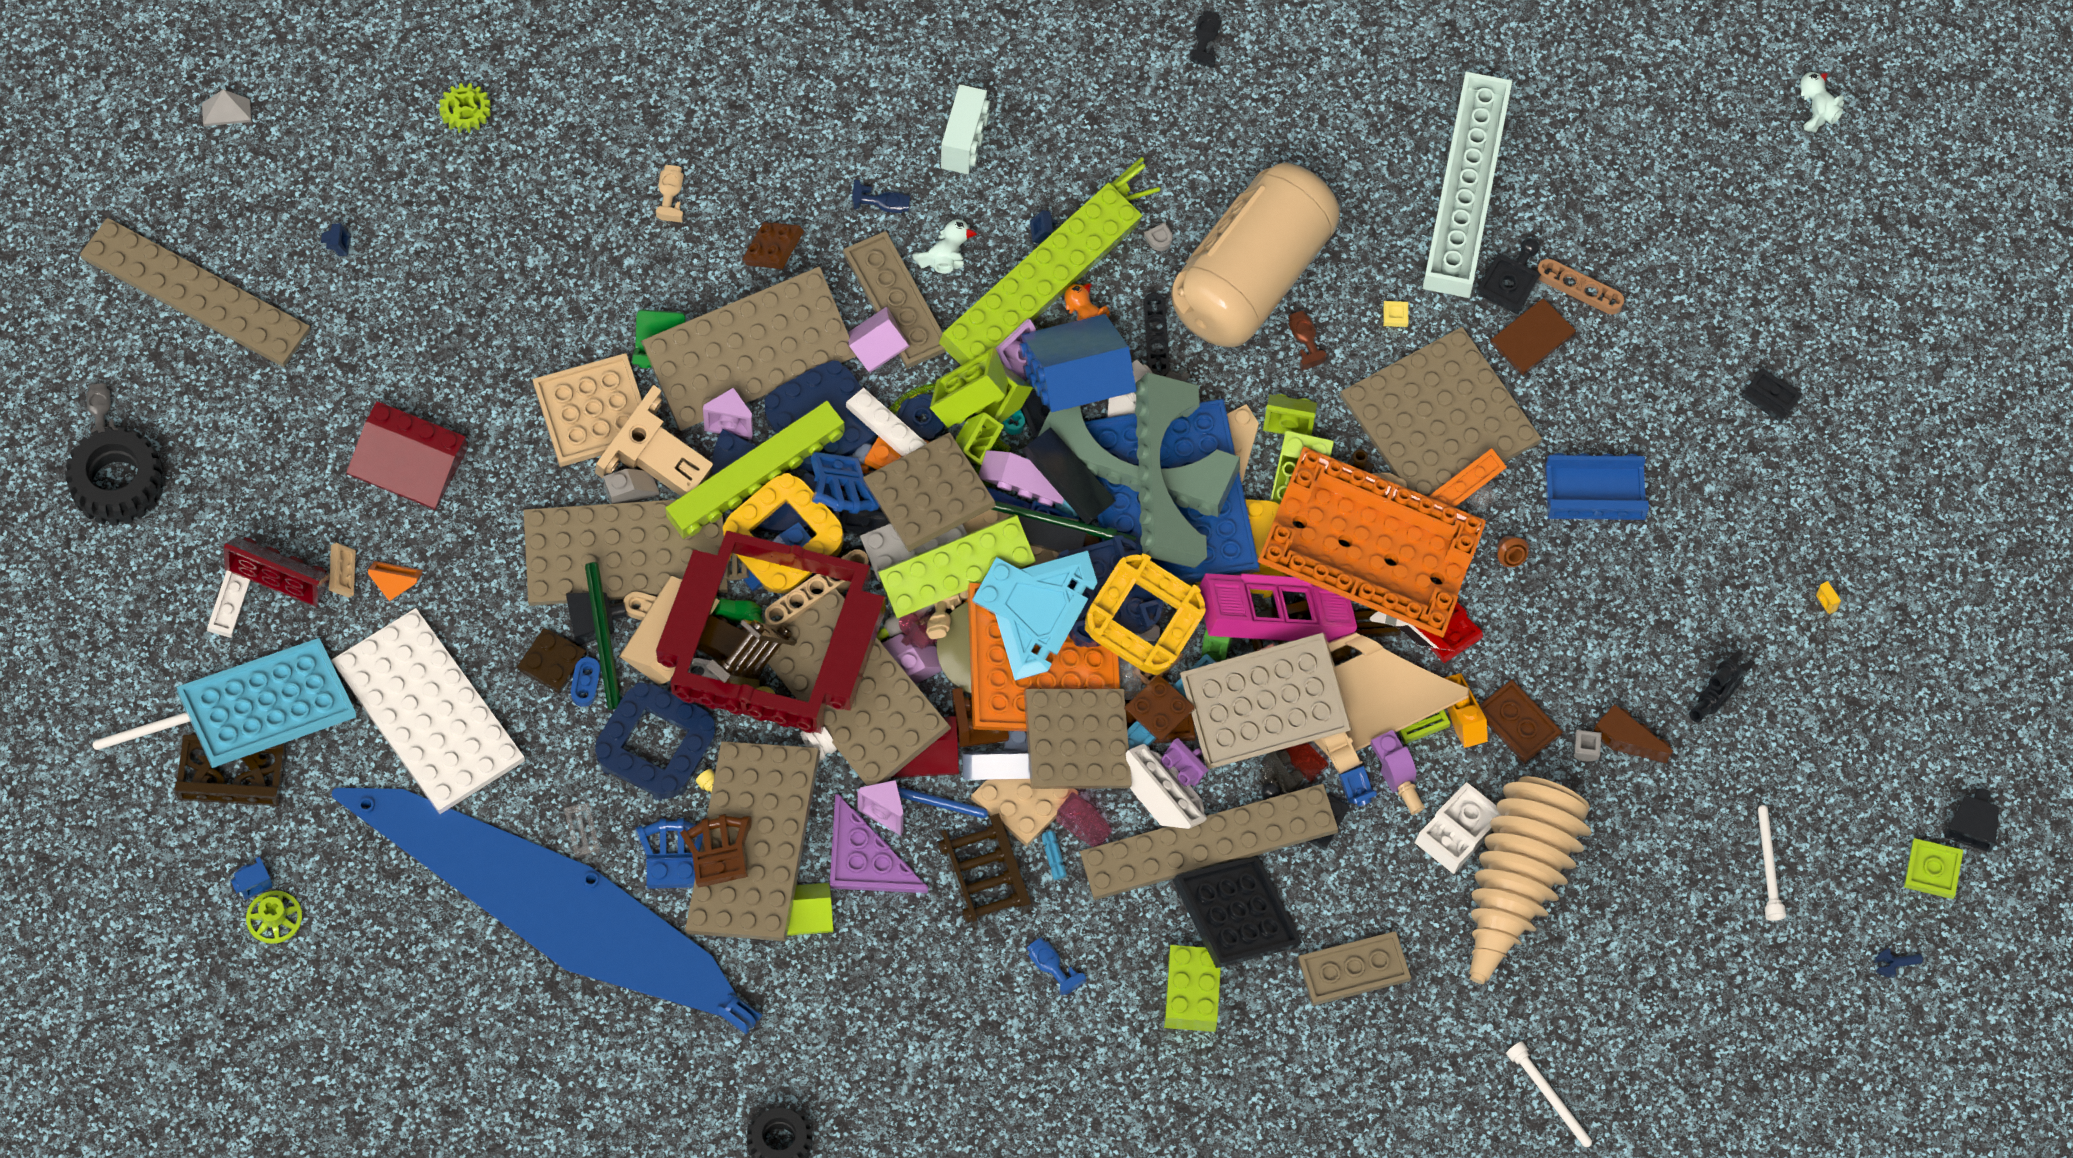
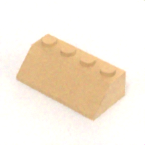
[619,576,720,685]

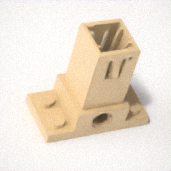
[595,385,713,497]

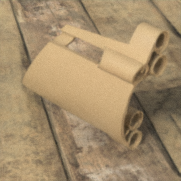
[1258,632,1469,774]

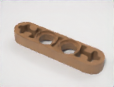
[1537,259,1624,315]

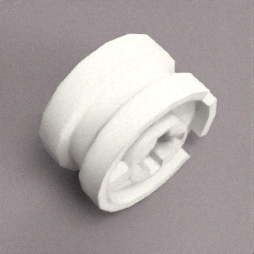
[800,727,837,762]

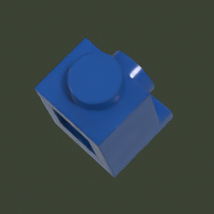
[230,857,273,900]

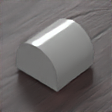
[1574,730,1601,761]

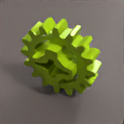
[439,83,491,133]

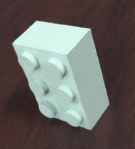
[941,84,990,175]

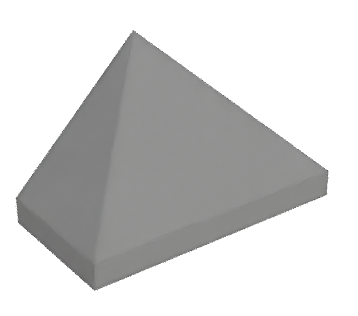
[202,89,252,126]

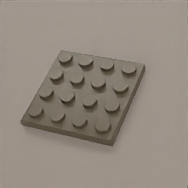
[863,432,996,552]
[1024,689,1132,789]

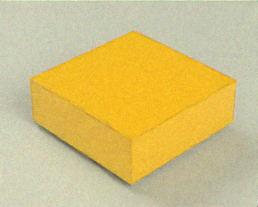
[1816,581,1841,615]

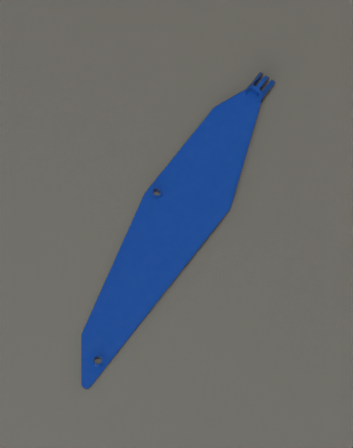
[332,788,762,1035]

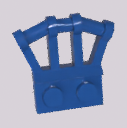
[810,452,879,514]
[635,818,703,889]

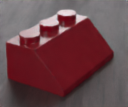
[891,716,959,778]

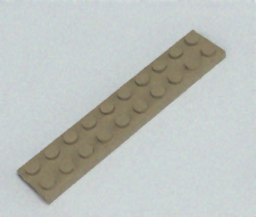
[80,218,311,367]
[1080,784,1338,900]

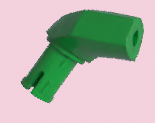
[713,598,765,624]

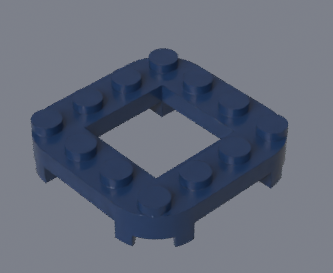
[595,682,715,801]

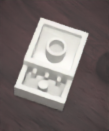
[1415,782,1501,874]

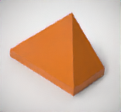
[368,561,423,601]

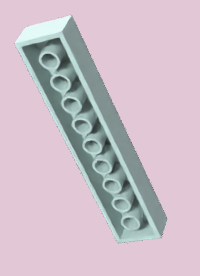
[1422,72,1512,298]

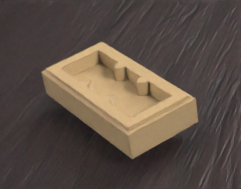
[329,543,356,598]

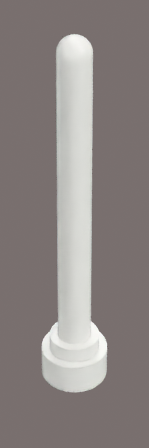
[93,712,190,750]
[1758,805,1786,921]
[1506,1041,1592,1147]

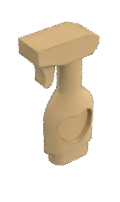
[656,165,684,222]
[926,593,962,639]

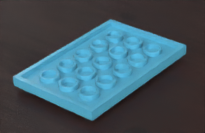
[176,638,356,768]

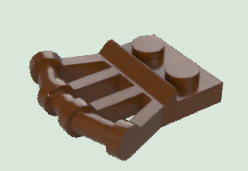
[679,814,752,888]

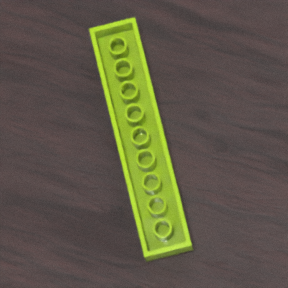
[939,182,1143,366]

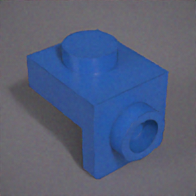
[1338,766,1377,806]

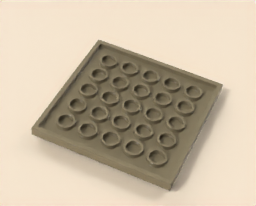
[1340,327,1542,497]

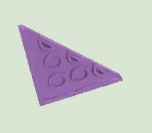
[830,794,928,893]

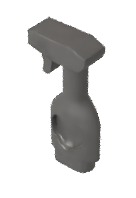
[86,383,118,433]

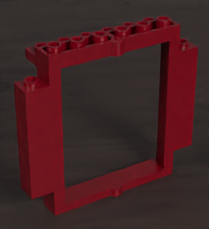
[656,530,886,734]

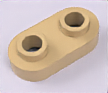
[623,592,657,620]

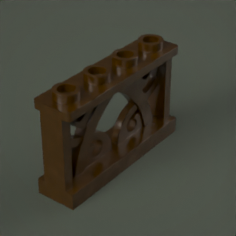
[174,732,286,806]

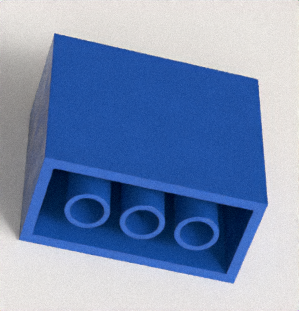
[1019,314,1137,413]

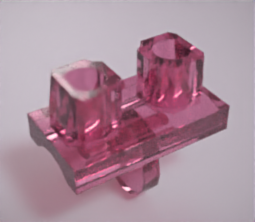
[899,613,937,649]

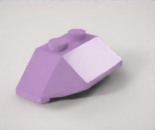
[882,634,942,685]

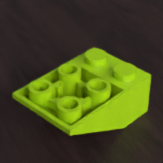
[1270,430,1334,504]

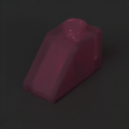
[1056,792,1112,847]

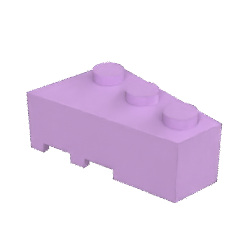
[978,450,1064,507]

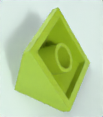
[787,883,833,936]

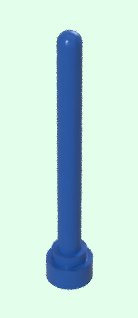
[886,781,988,818]

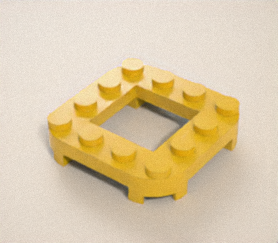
[723,473,844,593]
[1085,553,1206,675]

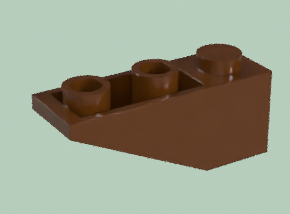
[1593,704,1673,764]

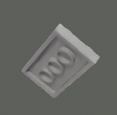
[860,524,967,582]

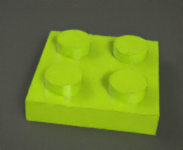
[1904,838,1963,899]

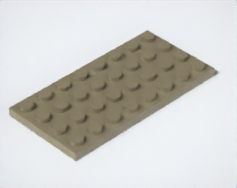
[641,266,856,431]
[524,500,728,606]
[768,588,951,786]
[685,741,820,941]

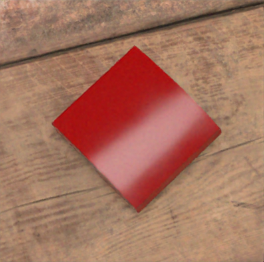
[1429,602,1483,663]

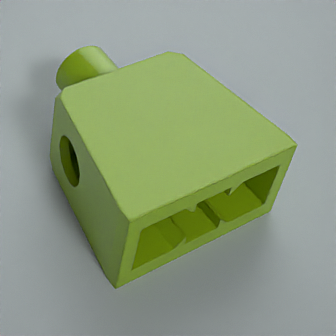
[955,412,1004,465]

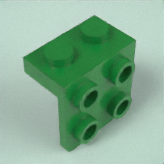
[632,309,686,368]

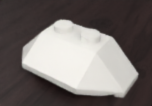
[1126,744,1207,829]

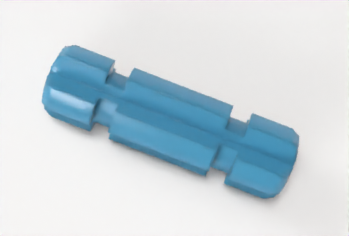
[1042,831,1066,880]

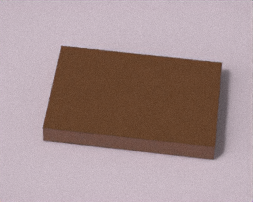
[1490,298,1576,376]
[1479,679,1563,765]

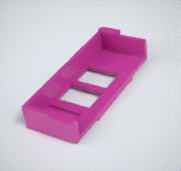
[1199,573,1357,642]

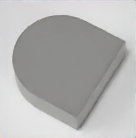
[1144,222,1172,251]

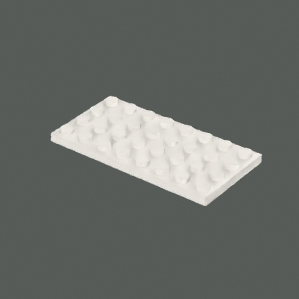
[331,608,525,814]

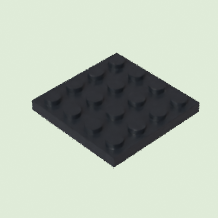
[1173,856,1302,968]

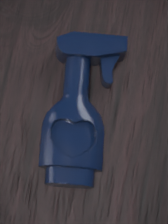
[852,180,910,214]

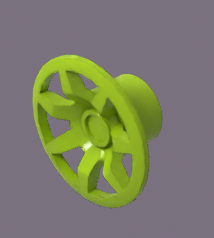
[246,891,302,944]

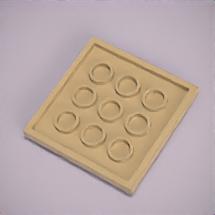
[532,353,644,467]

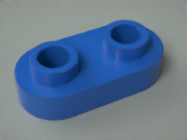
[571,657,601,707]

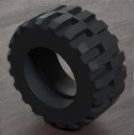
[65,427,164,525]

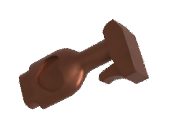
[1288,311,1327,371]

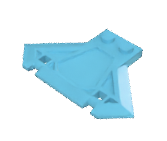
[972,551,1097,681]

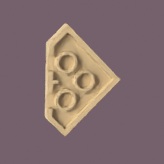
[1227,404,1259,483]
[971,779,1078,847]

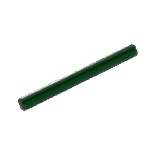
[585,562,621,710]

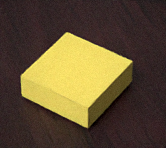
[1383,301,1408,327]

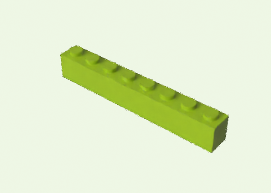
[665,401,844,539]

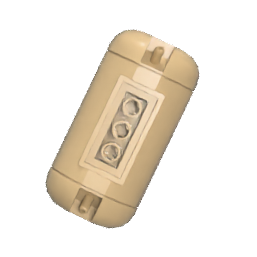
[1171,162,1339,347]

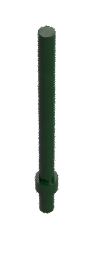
[991,500,1136,542]

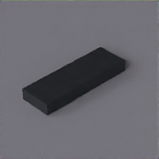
[1018,515,1086,553]

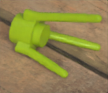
[1110,157,1160,201]

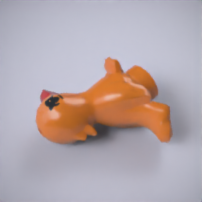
[1064,283,1110,321]

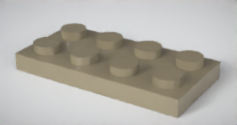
[1297,931,1411,1006]

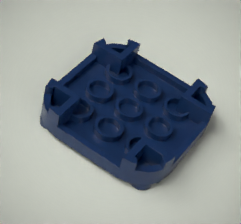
[765,360,878,472]
[1055,535,1164,647]

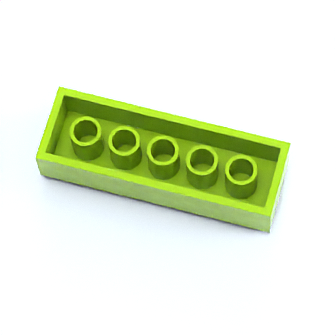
[877,514,1036,619]

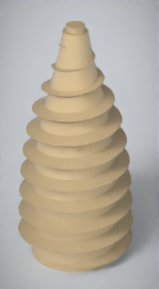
[1469,776,1592,984]

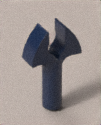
[1873,948,1923,978]

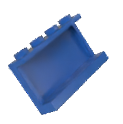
[1545,453,1649,520]

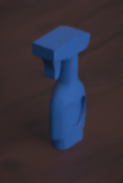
[1027,937,1086,995]

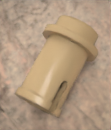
[1397,781,1425,815]

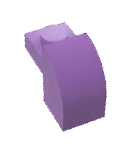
[1370,730,1417,793]

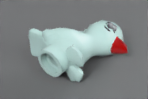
[1800,72,1844,133]
[912,219,977,274]

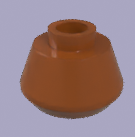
[1497,535,1529,568]

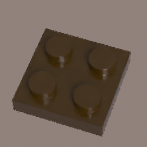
[517,627,587,694]

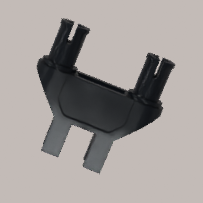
[1689,651,1755,723]

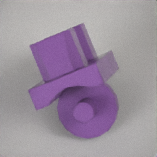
[1160,738,1209,787]

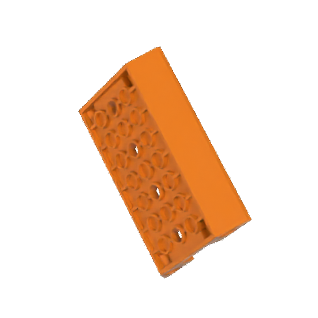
[1257,447,1486,637]

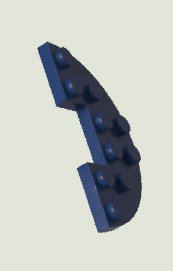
[712,429,848,533]

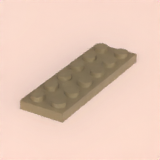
[843,231,947,369]

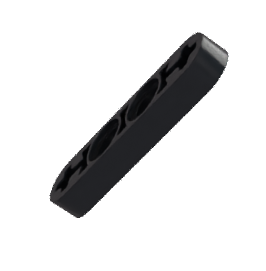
[1143,293,1170,377]

